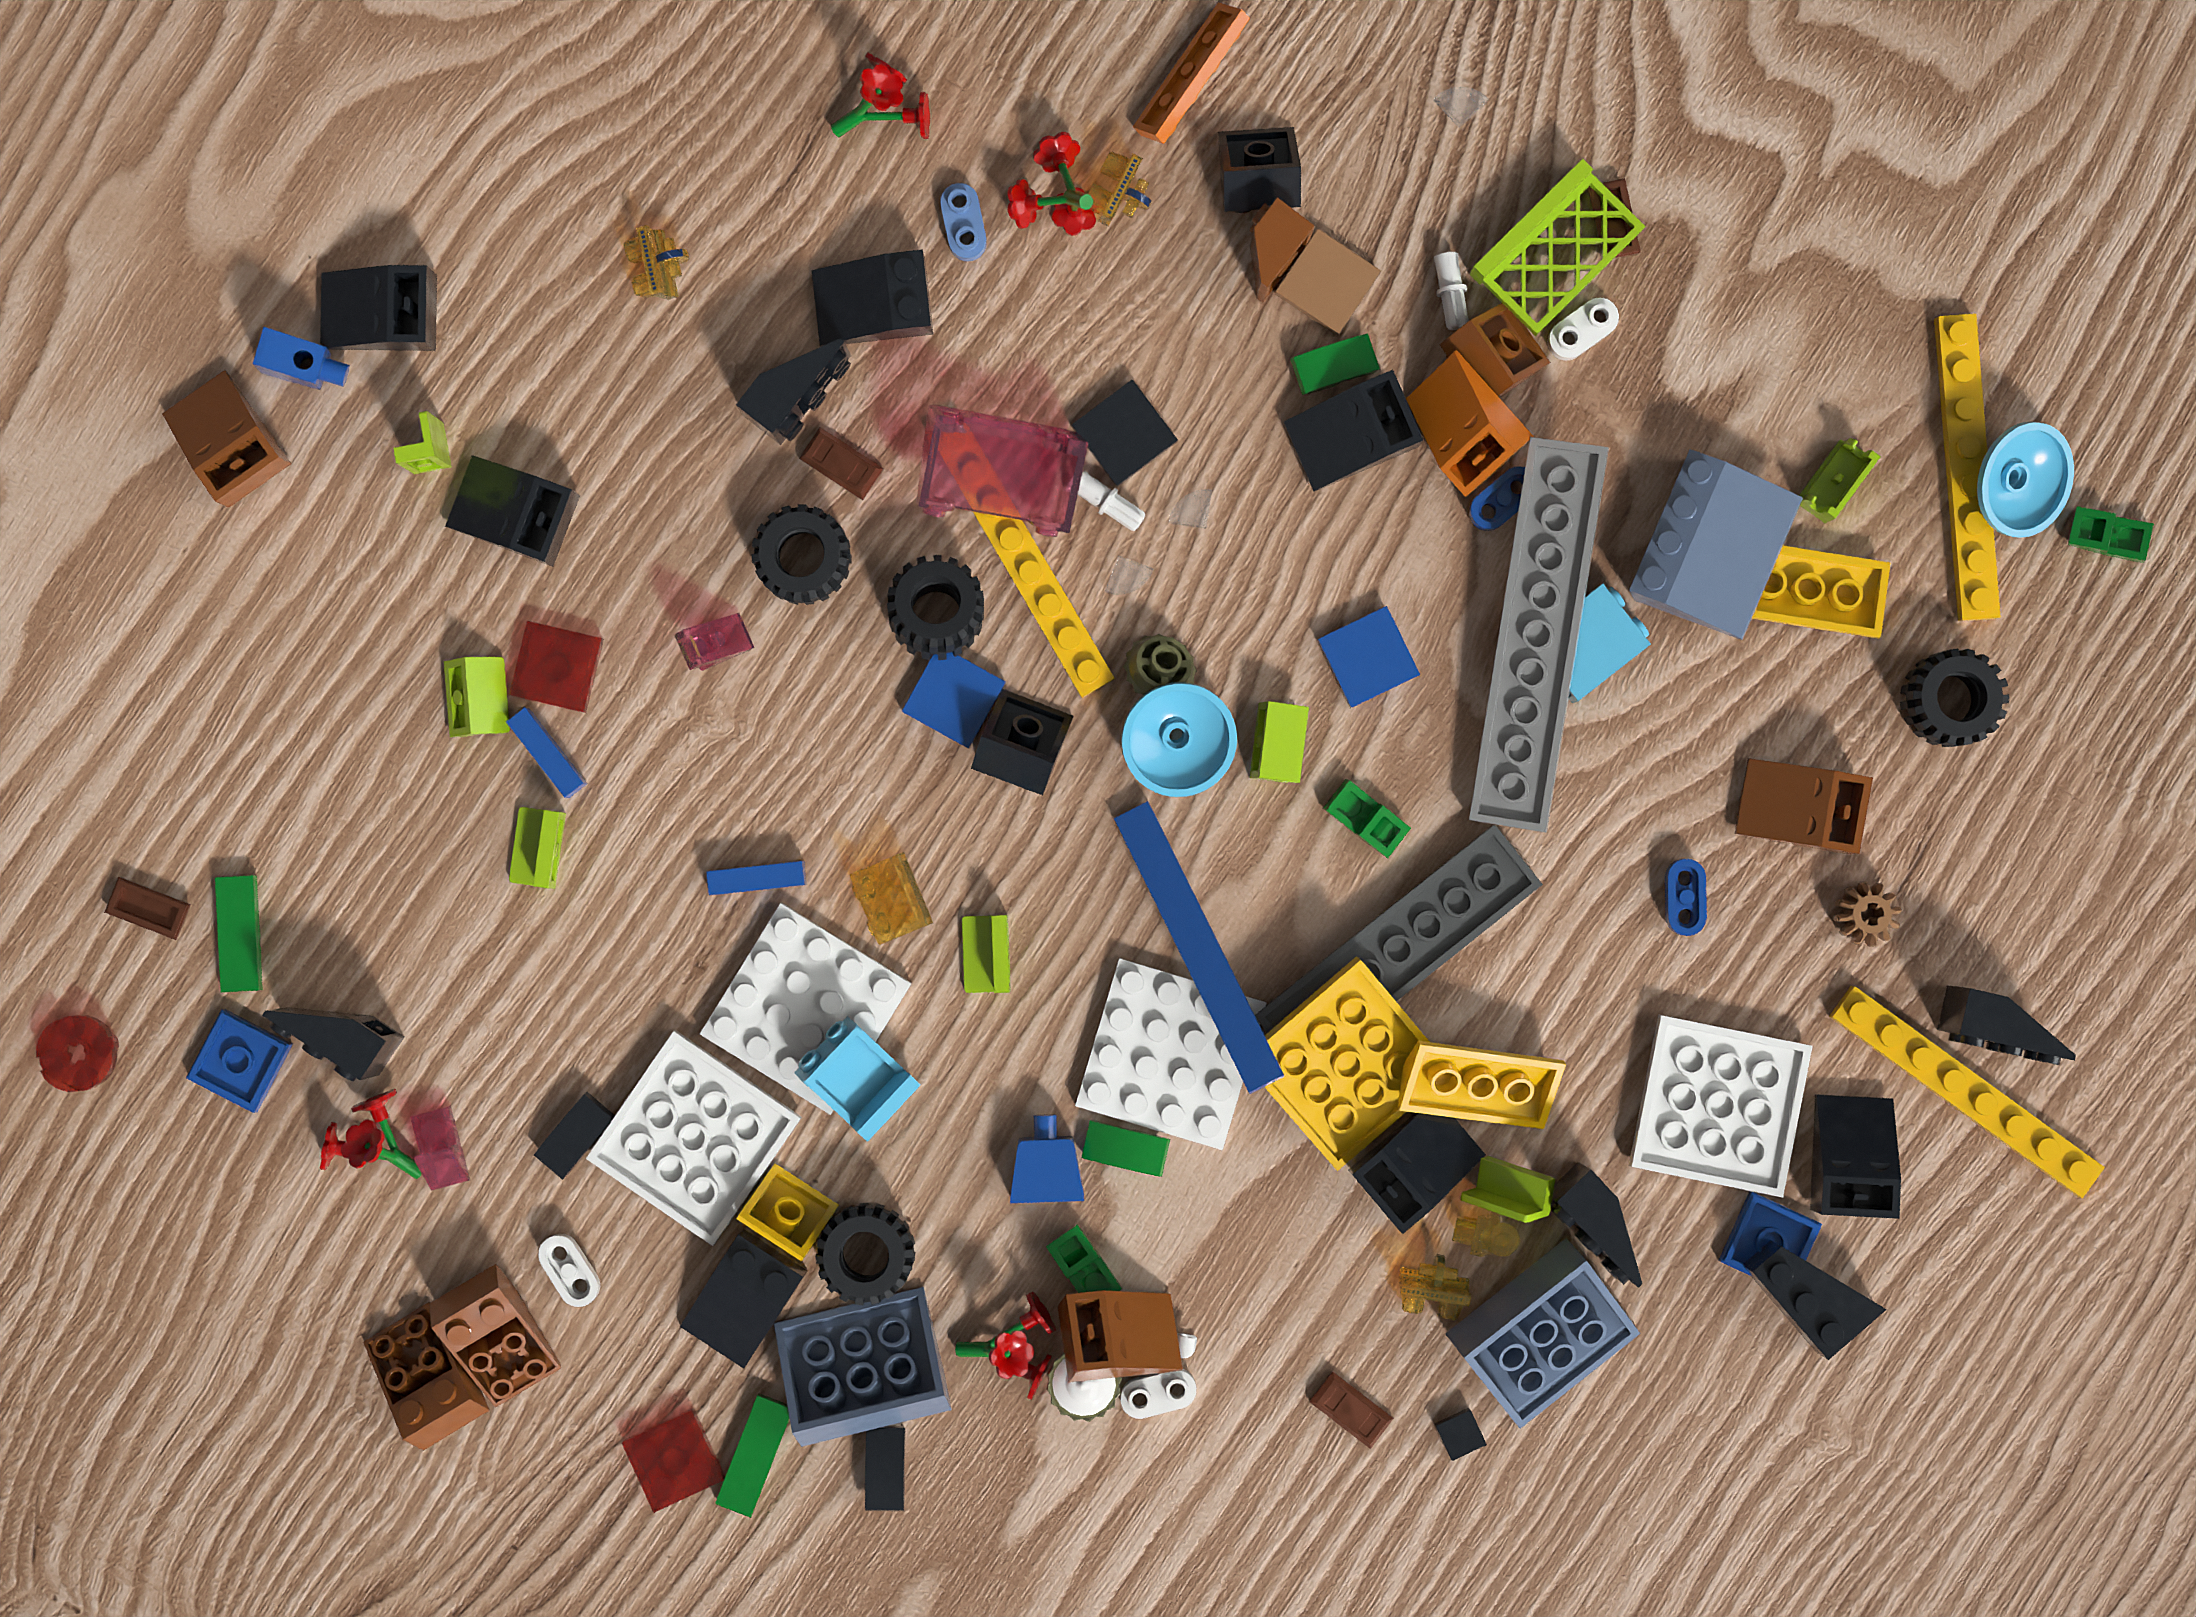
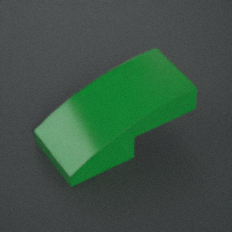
[1290,333,1380,395]
[2068,506,2154,563]
[1322,779,1411,858]
[1081,1120,1171,1177]
[1046,1225,1123,1293]

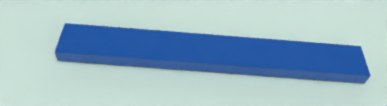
[1114,801,1285,1094]

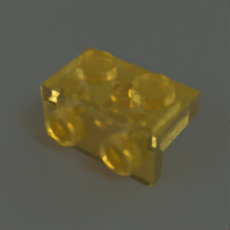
[850,852,933,945]

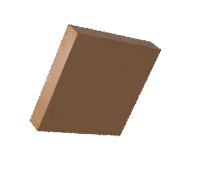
[1275,229,1381,336]

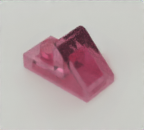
[674,613,755,671]
[410,1106,470,1191]

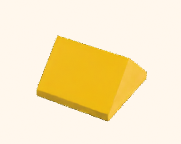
[736,1163,839,1261]

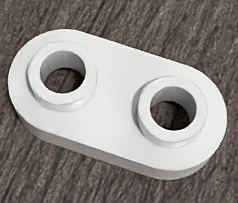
[1547,298,1619,361]
[538,1234,600,1307]
[1120,1369,1196,1419]

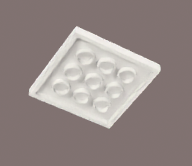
[700,903,912,1115]
[1075,958,1266,1150]
[1629,1015,1812,1197]
[586,1030,802,1246]

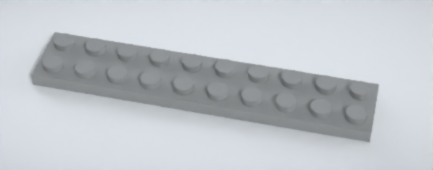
[1469,437,1609,833]

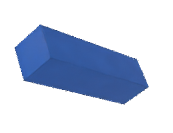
[506,707,588,798]
[706,861,807,895]

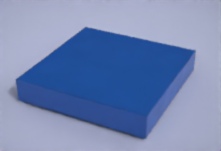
[1317,606,1420,709]
[902,652,1006,749]
[186,1009,293,1113]
[1718,1191,1822,1276]

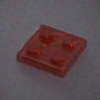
[509,621,604,713]
[622,1407,725,1513]

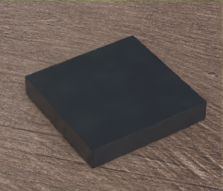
[1071,380,1178,487]

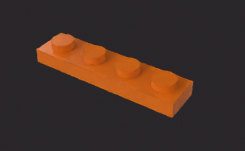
[1133,2,1250,144]

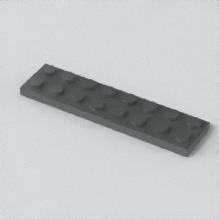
[1255,824,1543,1033]

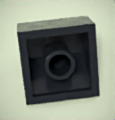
[1218,127,1301,213]
[971,689,1074,796]

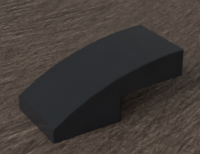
[534,1092,615,1180]
[865,1428,906,1511]

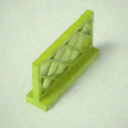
[1469,159,1646,336]

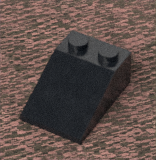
[811,249,934,347]
[680,1229,808,1369]

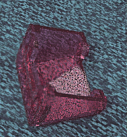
[916,405,1088,537]

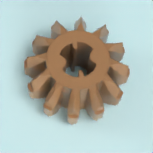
[1833,881,1902,947]

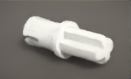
[1434,252,1469,330]
[1071,471,1145,531]

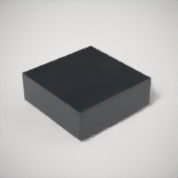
[1434,1408,1487,1461]

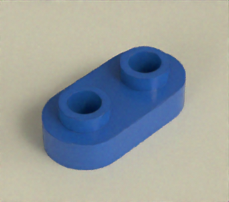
[1469,466,1525,531]
[1665,859,1707,936]

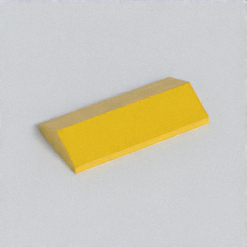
[1752,546,1891,639]
[1398,1041,1566,1129]

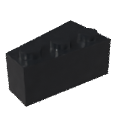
[1744,1240,1887,1360]

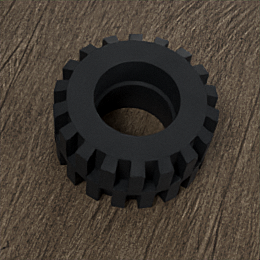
[751,504,852,605]
[887,555,984,660]
[1900,649,2009,747]
[815,1203,916,1306]

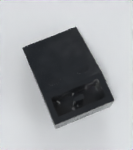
[320,265,437,351]
[736,338,851,445]
[1283,370,1423,492]
[445,455,580,567]
[1937,985,2076,1065]
[262,1007,404,1081]
[1810,1094,1901,1219]
[1348,1113,1486,1234]
[1550,1162,1642,1288]

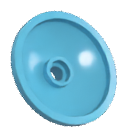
[1977,422,2074,538]
[1121,682,1237,797]

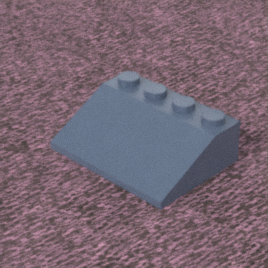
[1629,449,1803,640]
[1445,1238,1641,1429]
[774,1287,952,1447]

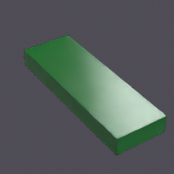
[215,875,263,993]
[715,1393,790,1518]

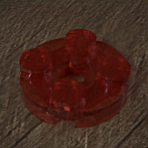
[36,1015,119,1092]

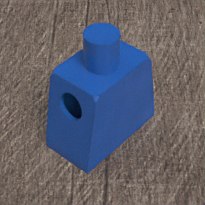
[253,327,350,390]
[1010,1114,1084,1203]

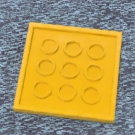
[1265,956,1430,1171]

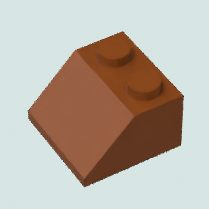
[1249,197,1315,303]
[1439,303,1551,398]

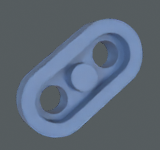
[940,183,987,261]

